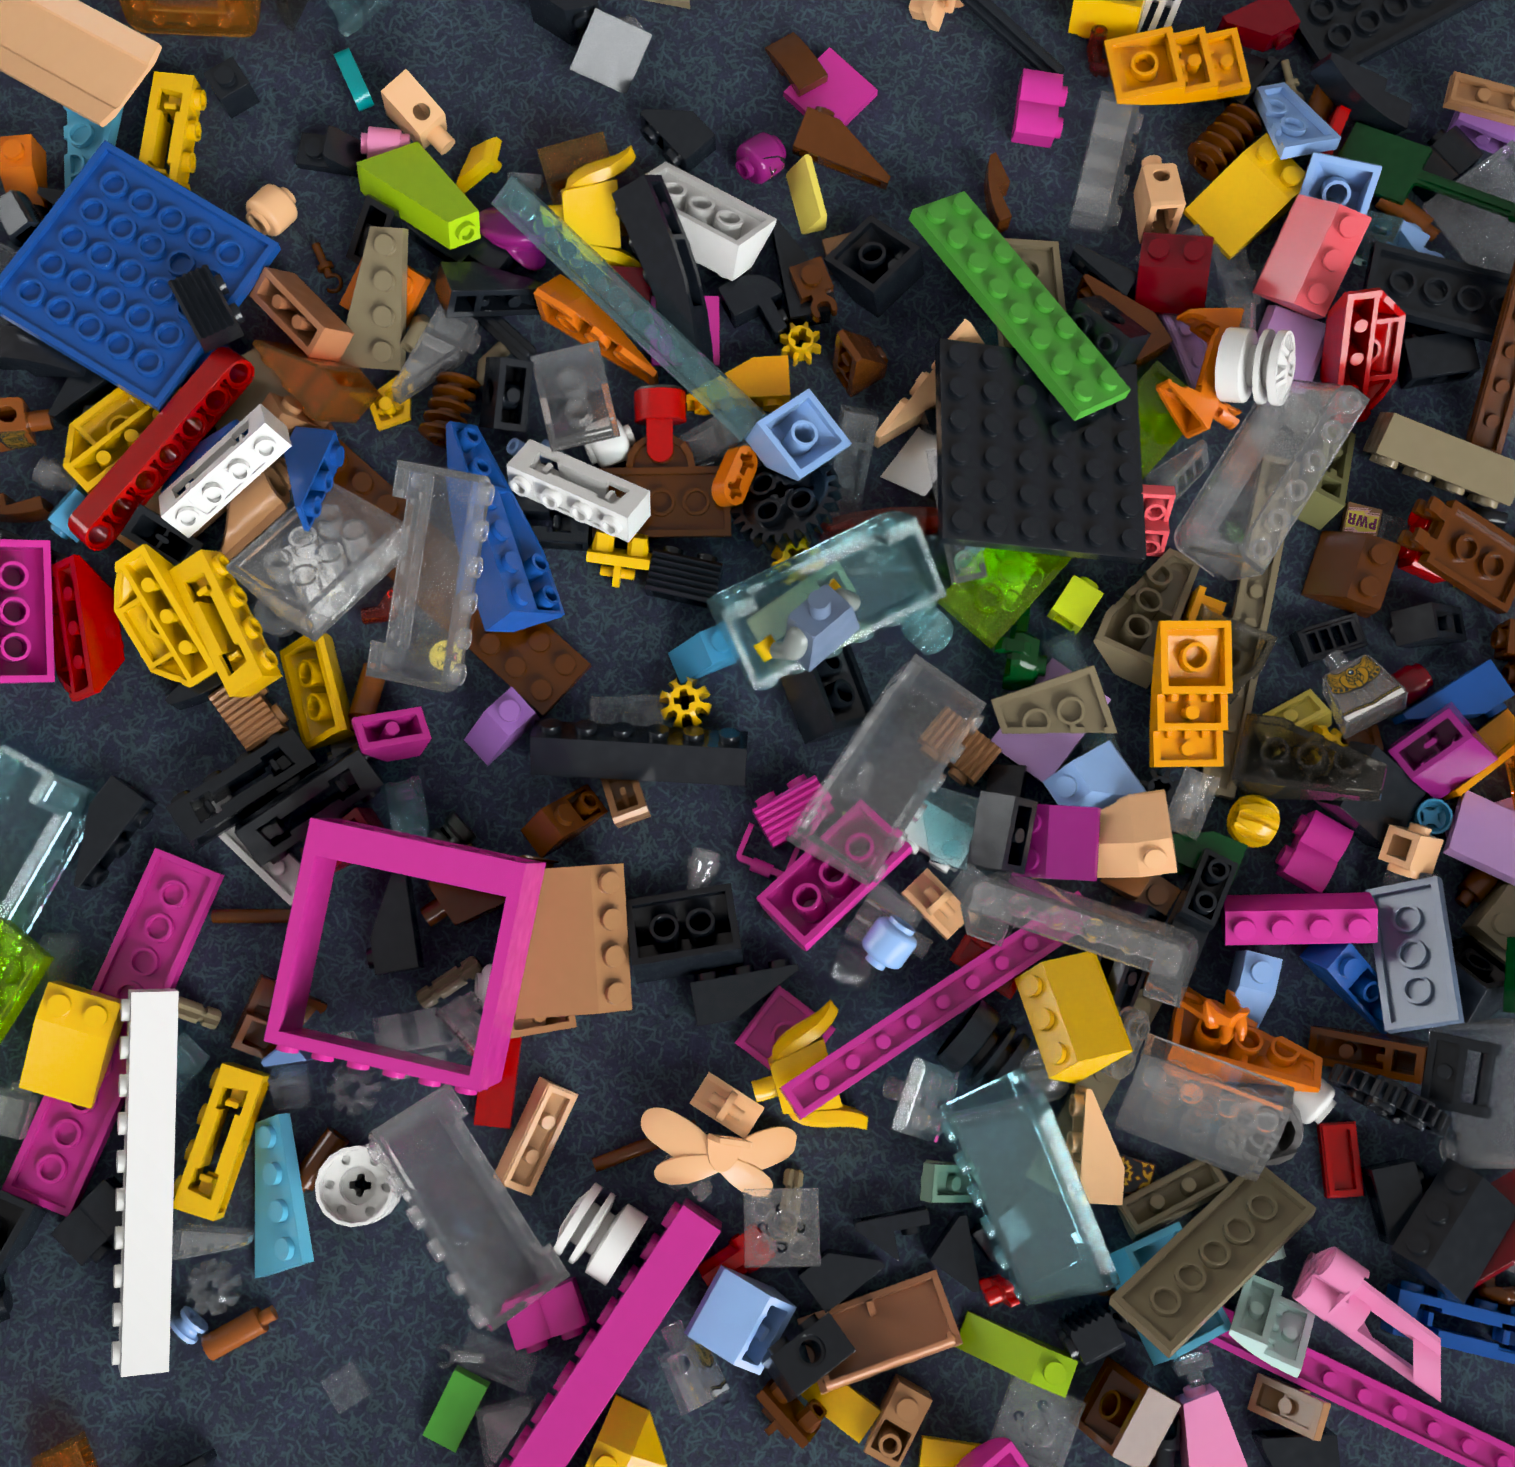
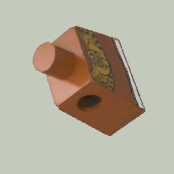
[0,397,54,452]

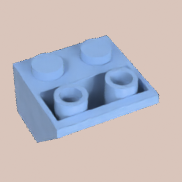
[684,1265,797,1375]

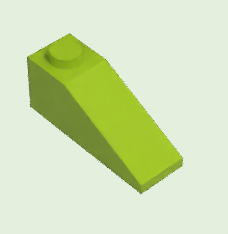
[956,1310,1078,1398]

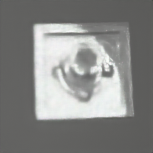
[883,1057,959,1143]
[743,1188,821,1268]
[989,1375,1086,1467]

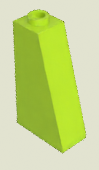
[356,141,481,250]

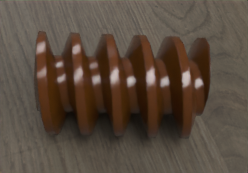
[1187,103,1262,181]
[418,372,481,449]

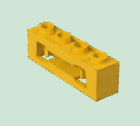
[139,71,207,191]
[169,549,283,697]
[173,1062,273,1221]

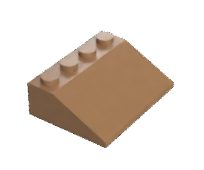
[514,863,632,1019]

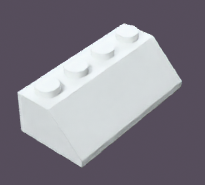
[622,162,777,281]

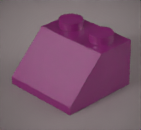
[1011,804,1101,881]

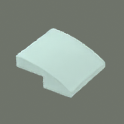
[1228,1275,1315,1378]

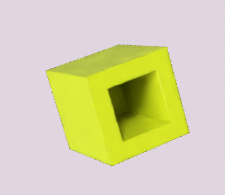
[1047,575,1104,635]

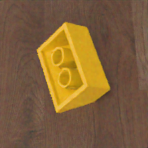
[1014,951,1133,1084]

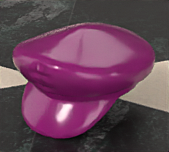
[479,207,553,270]

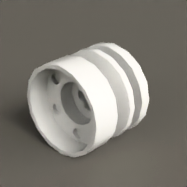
[1215,327,1296,406]
[315,1145,404,1227]
[552,1182,648,1286]

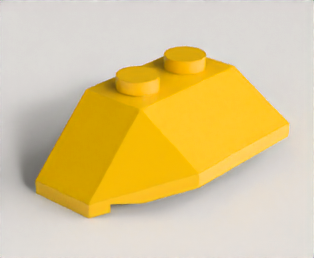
[63,386,182,494]
[114,544,217,688]
[584,1394,668,1467]

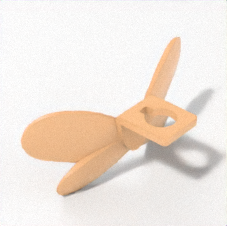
[641,1107,797,1197]

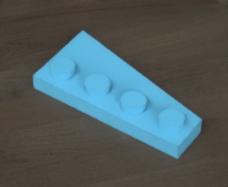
[63,106,124,190]
[255,1113,314,1278]

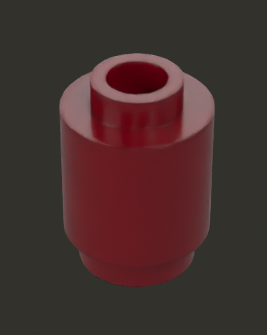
[1376,663,1433,712]

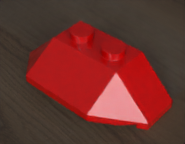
[1320,287,1406,425]
[51,554,125,702]

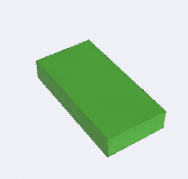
[423,1365,491,1453]

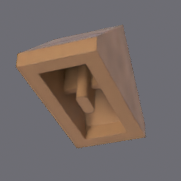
[600,778,651,828]

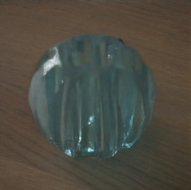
[901,602,954,655]

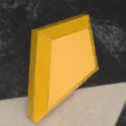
[456,136,502,194]
[367,368,412,431]

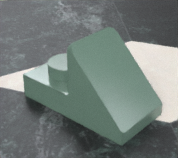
[920,1159,981,1203]

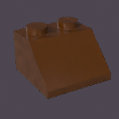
[1300,531,1401,618]
[1071,1356,1181,1467]

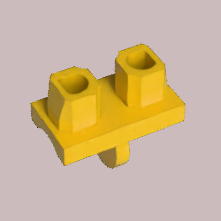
[586,529,653,588]

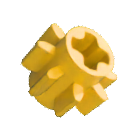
[780,321,821,366]

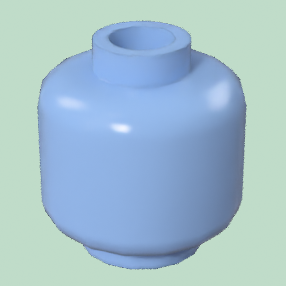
[862,914,917,971]

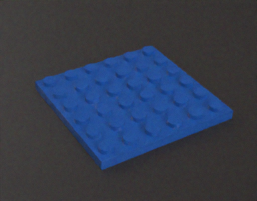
[0,140,281,412]

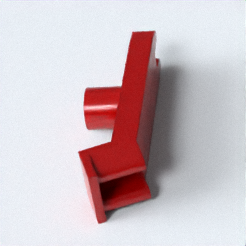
[979,1273,1020,1308]

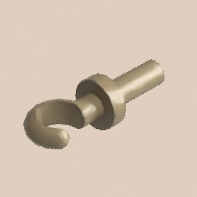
[1281,59,1305,102]

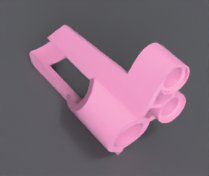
[1292,1247,1441,1402]

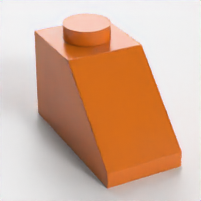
[0,134,48,209]

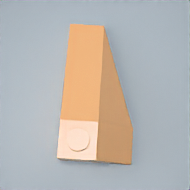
[872,319,985,448]
[1032,789,1177,879]

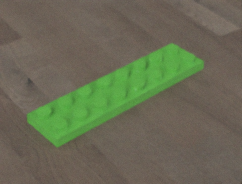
[909,191,1131,421]

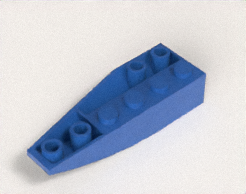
[446,421,565,632]

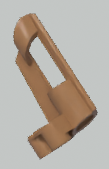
[189,456,291,592]

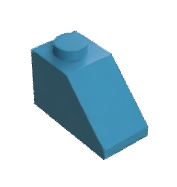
[668,619,746,685]

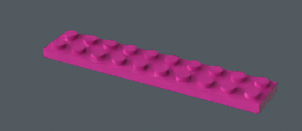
[2,848,225,1217]

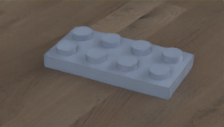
[1365,876,1464,1034]

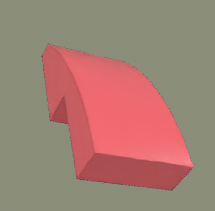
[1141,484,1176,557]

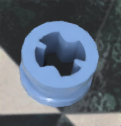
[170,1306,209,1344]

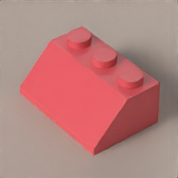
[1252,194,1372,320]

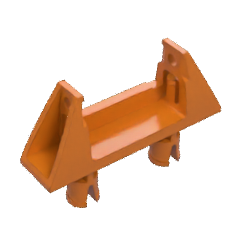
[1155,308,1244,439]

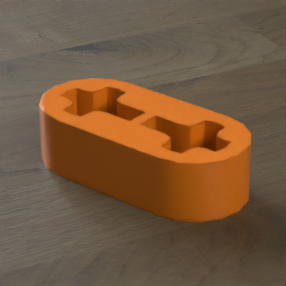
[711,445,758,507]

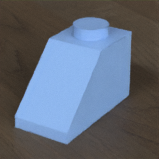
[1224,950,1283,1028]

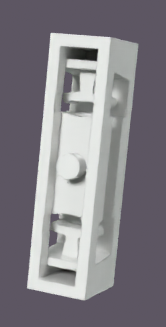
[158,403,292,538]
[506,439,651,542]

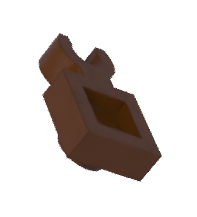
[789,256,837,323]

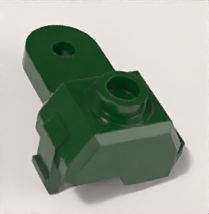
[994,602,1048,690]

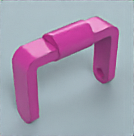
[736,822,802,878]

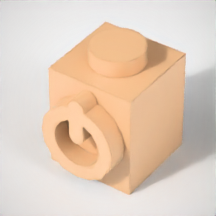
[1378,822,1444,879]

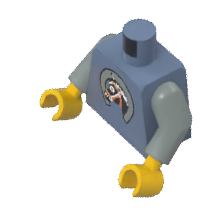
[753,578,861,672]

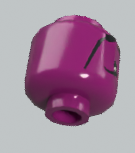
[736,132,786,184]

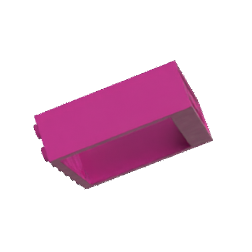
[264,818,546,1096]

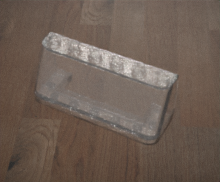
[1174,379,1370,582]
[366,460,495,693]
[785,653,987,885]
[960,871,1199,1008]
[365,1084,570,1332]

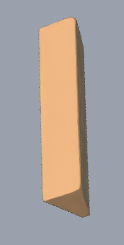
[492,1077,578,1196]

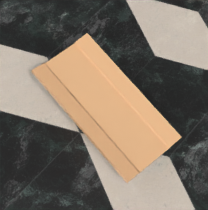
[0,0,162,128]

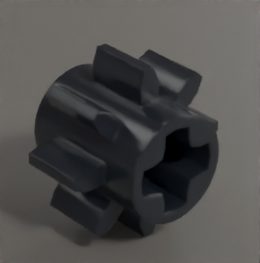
[1140,769,1183,810]

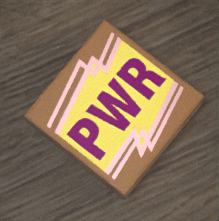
[1339,502,1382,536]

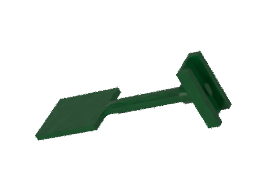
[1338,122,1515,224]

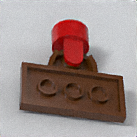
[592,384,731,539]

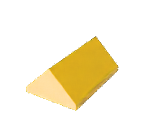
[279,628,356,751]

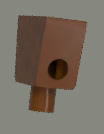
[420,843,506,927]

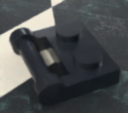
[1420,1031,1502,1119]

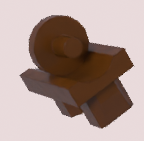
[755,1377,827,1449]

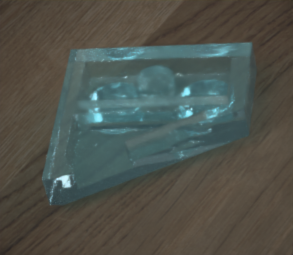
[917,781,979,872]

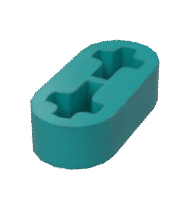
[333,48,374,112]

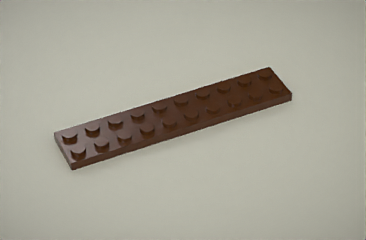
[320,438,592,717]

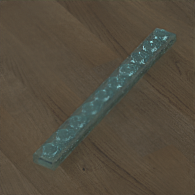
[491,176,767,441]

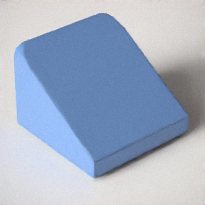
[261,1049,314,1067]

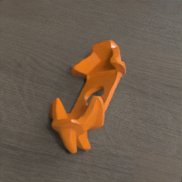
[1144,954,1250,1045]

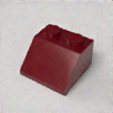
[1135,232,1214,316]

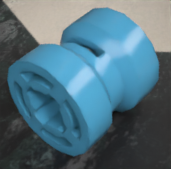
[1407,798,1453,835]

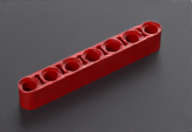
[68,347,255,551]

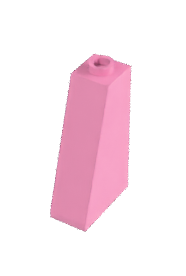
[1175,1381,1248,1467]

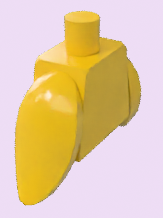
[542,145,642,267]
[751,999,868,1130]

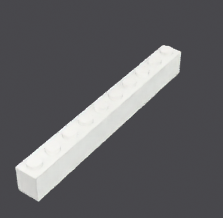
[111,988,179,1377]

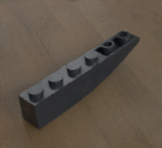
[612,175,715,390]

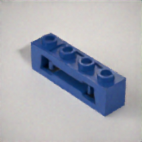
[1380,1280,1515,1364]

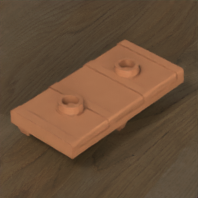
[797,1270,963,1395]

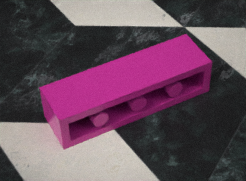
[1221,892,1378,945]

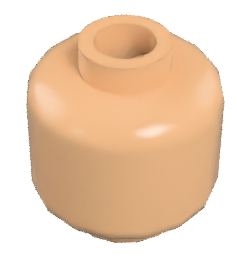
[246,184,298,236]

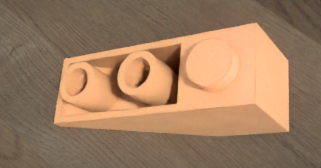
[1064,1084,1125,1206]

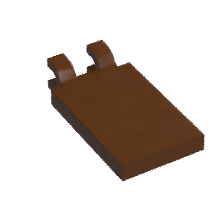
[1397,496,1515,614]

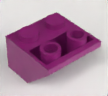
[1388,701,1499,799]

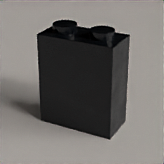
[1315,741,1427,849]

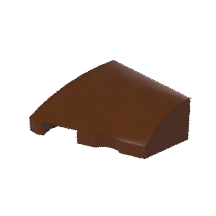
[230,974,327,1059]

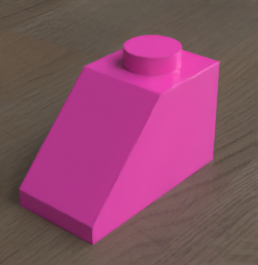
[351,707,432,762]

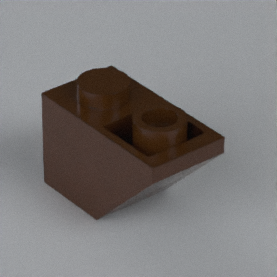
[520,784,608,858]

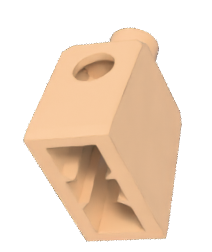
[381,69,455,155]
[1133,155,1186,244]

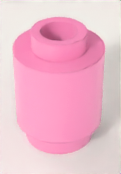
[361,126,410,159]

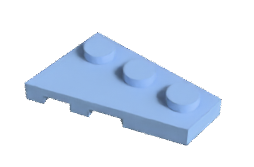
[1253,82,1341,160]

